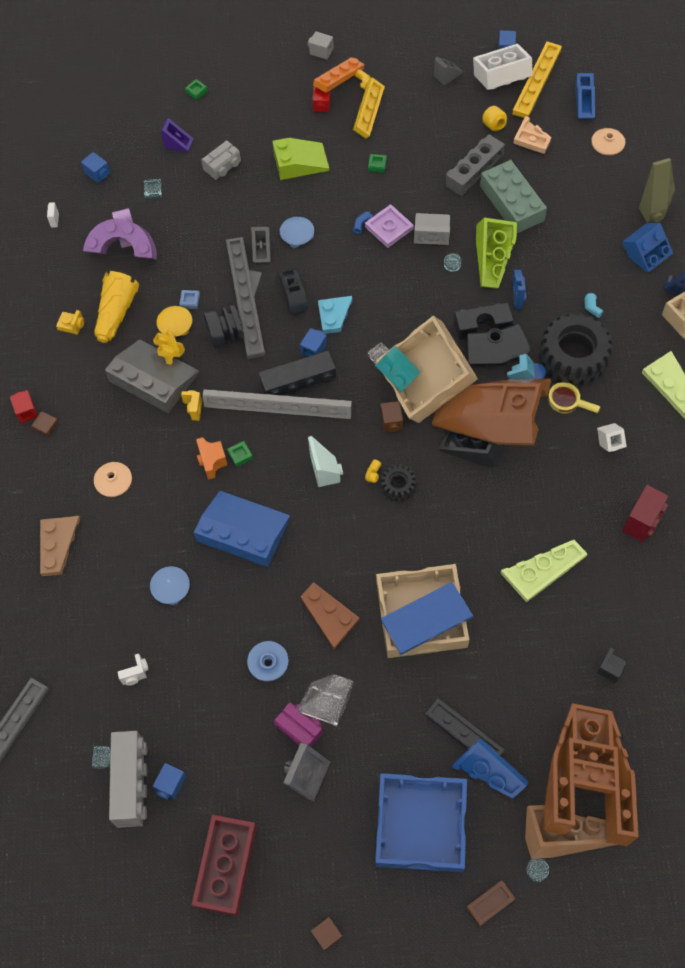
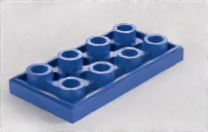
[381,582,473,655]

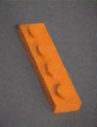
[313,57,364,92]

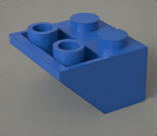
[622,223,673,272]

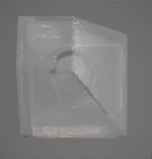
[297,674,353,726]

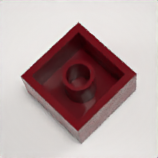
[622,485,668,542]

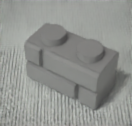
[201,140,241,180]

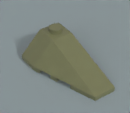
[639,158,675,223]

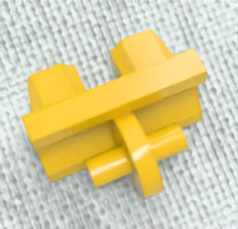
[153,330,185,365]

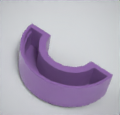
[83,219,157,260]

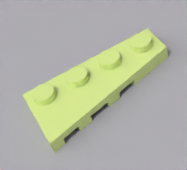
[501,540,587,603]

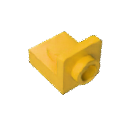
[56,310,84,334]
[181,390,202,421]

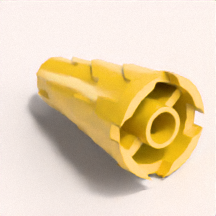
[95,271,139,343]

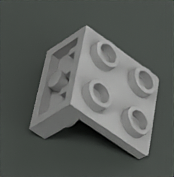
[414,213,450,245]

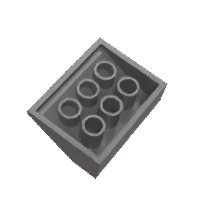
[105,339,199,414]

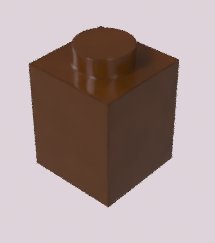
[381,401,403,432]

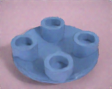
[280,217,314,248]
[150,566,190,605]

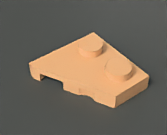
[513,116,551,154]

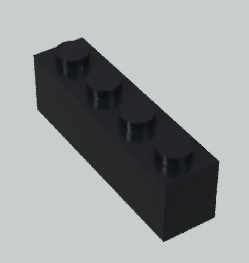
[259,351,336,396]

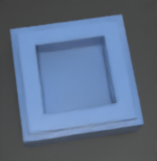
[180,290,200,309]

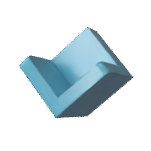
[507,354,535,379]

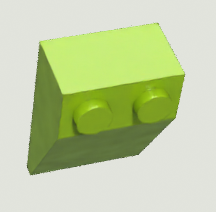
[273,138,329,180]

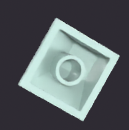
[308,436,343,487]

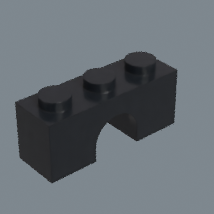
[454,303,513,340]

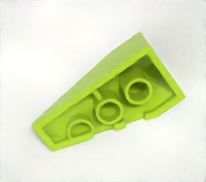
[476,218,517,289]

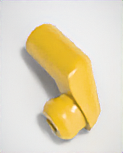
[365,459,381,483]

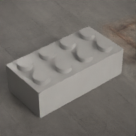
[109,731,147,828]

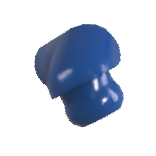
[353,211,374,234]

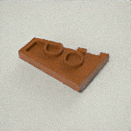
[301,582,360,650]

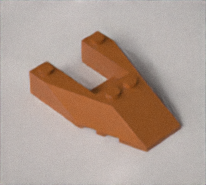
[544,703,638,846]

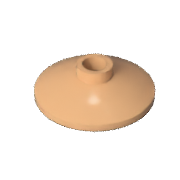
[591,128,625,155]
[94,462,132,497]

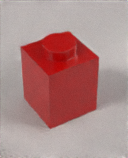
[313,86,331,112]
[10,390,38,423]

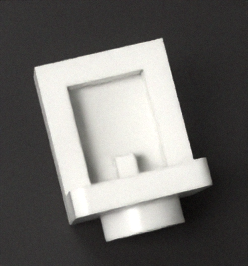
[118,654,148,686]

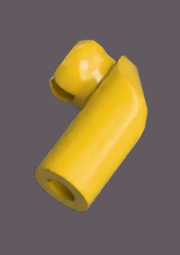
[355,69,371,89]

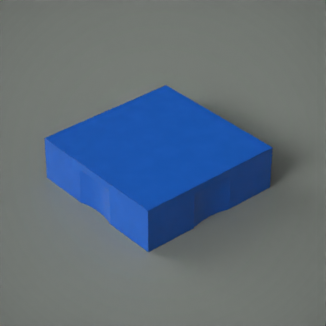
[376,773,467,872]

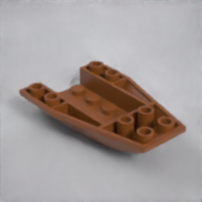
[432,378,551,445]

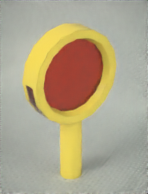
[548,382,600,413]

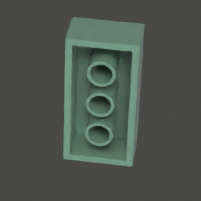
[480,160,547,233]

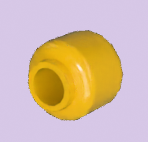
[482,106,507,131]

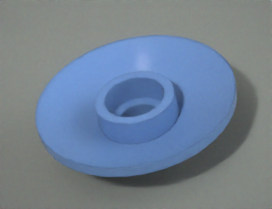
[247,641,288,681]

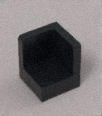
[597,648,626,683]

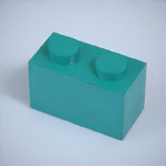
[375,346,421,392]

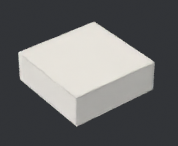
[47,203,59,227]

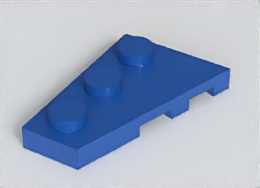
[452,738,528,798]

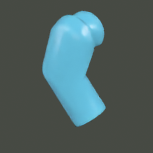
[584,293,603,318]

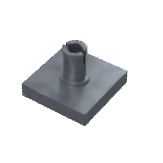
[283,743,330,801]

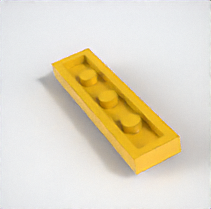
[353,78,385,138]

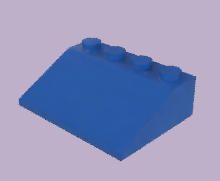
[194,491,290,567]

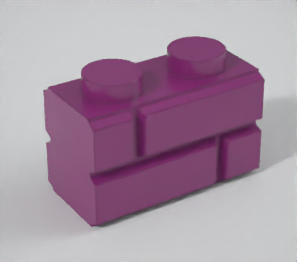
[274,703,323,747]

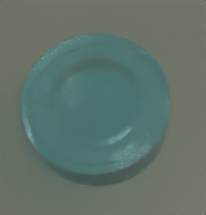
[444,253,462,271]
[526,858,549,882]

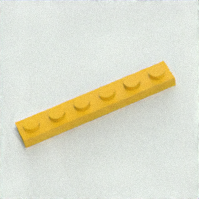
[512,42,562,118]

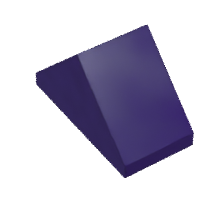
[161,118,194,152]

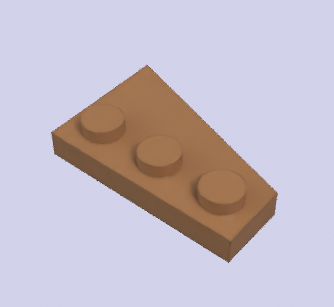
[40,516,80,576]

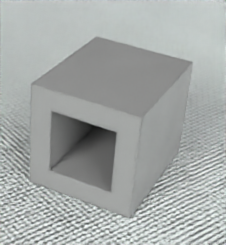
[308,31,333,60]

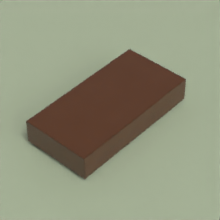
[466,880,516,926]

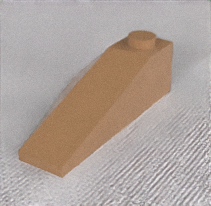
[525,805,618,859]

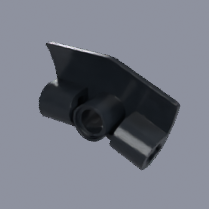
[467,323,531,365]

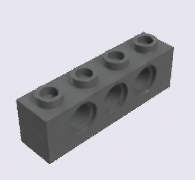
[446,134,505,196]

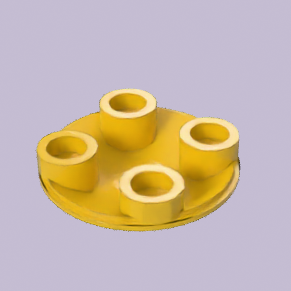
[157,306,192,337]

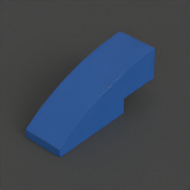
[575,73,595,119]

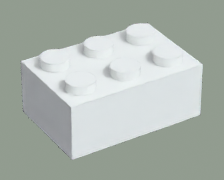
[473,44,532,90]

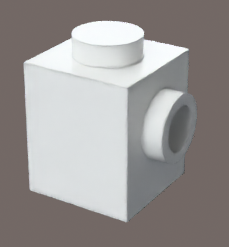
[597,423,626,452]

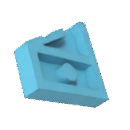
[318,296,352,334]

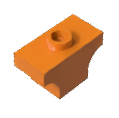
[196,437,227,480]

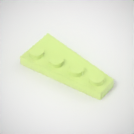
[642,351,685,419]

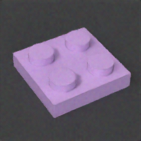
[365,204,414,248]

